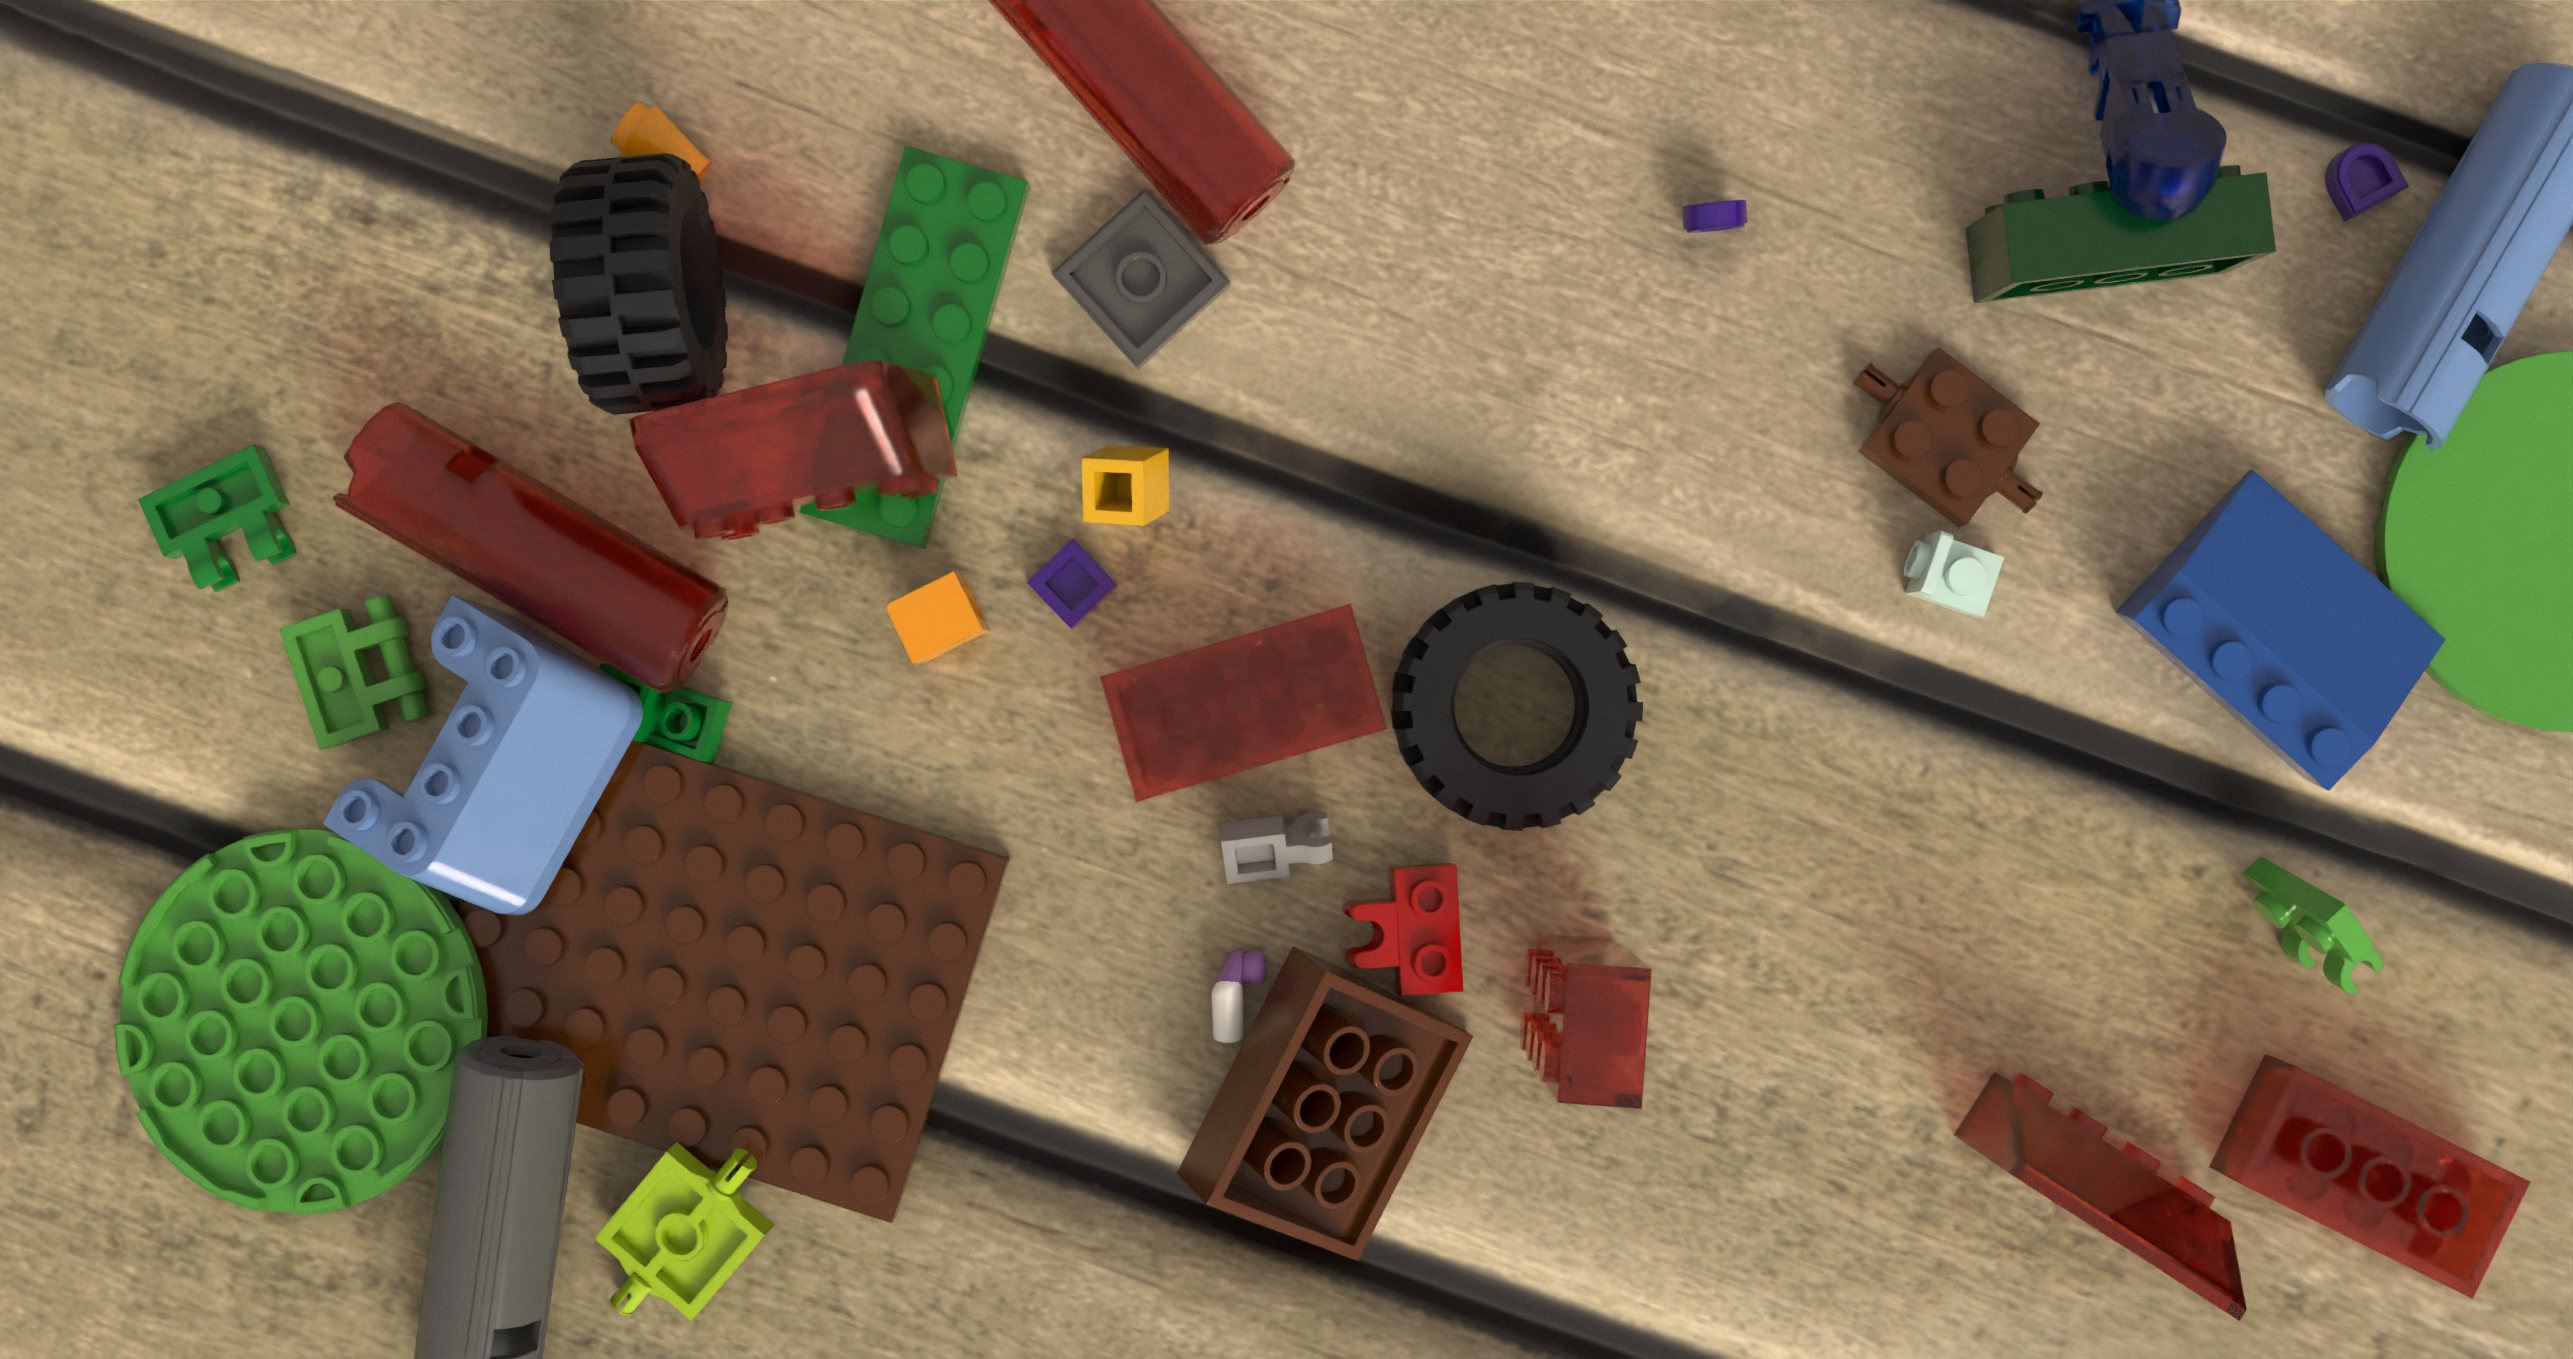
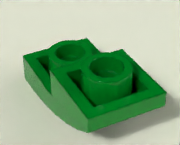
[599,663,732,763]

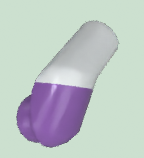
[1211,947,1266,1043]

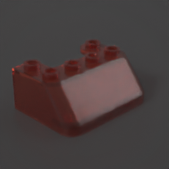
[629,361,958,541]

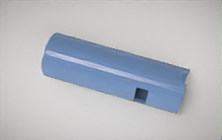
[2324,62,2573,450]

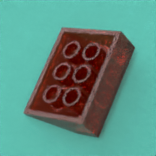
[1954,1072,2247,1321]

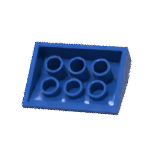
[2115,470,2446,791]

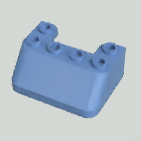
[323,595,643,915]

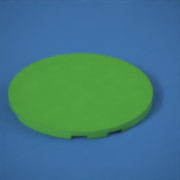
[2375,351,2573,732]
[114,828,488,1215]

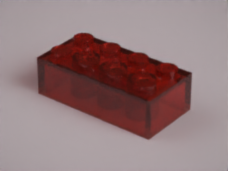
[1100,604,1387,802]
[1520,933,1652,1109]
[2209,1054,2530,1299]

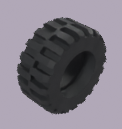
[549,153,728,415]
[1391,582,1643,831]

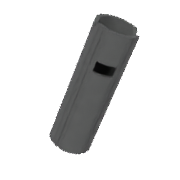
[414,1036,584,1359]

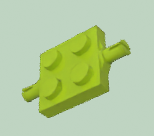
[594,1142,774,1321]

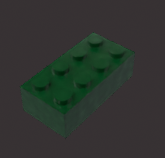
[1966,165,2276,304]

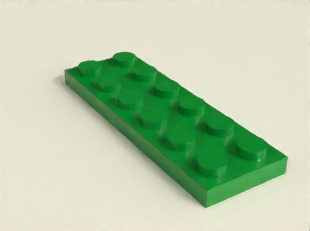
[799,146,1030,549]

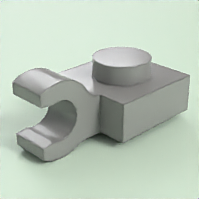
[1219,811,1333,884]

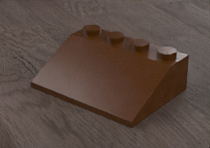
[1177,946,1473,1261]

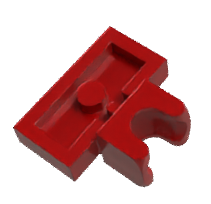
[1342,863,1464,996]

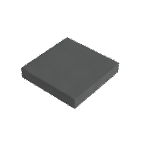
[1051,188,1231,369]

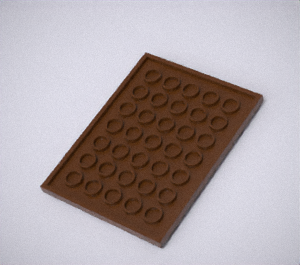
[457,741,1010,1223]

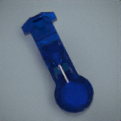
[2076,0,2227,220]

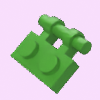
[279,595,430,750]

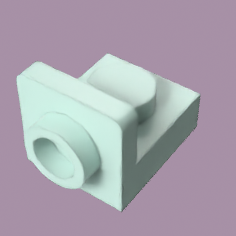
[1904,530,2005,618]

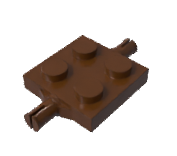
[1853,347,2043,527]

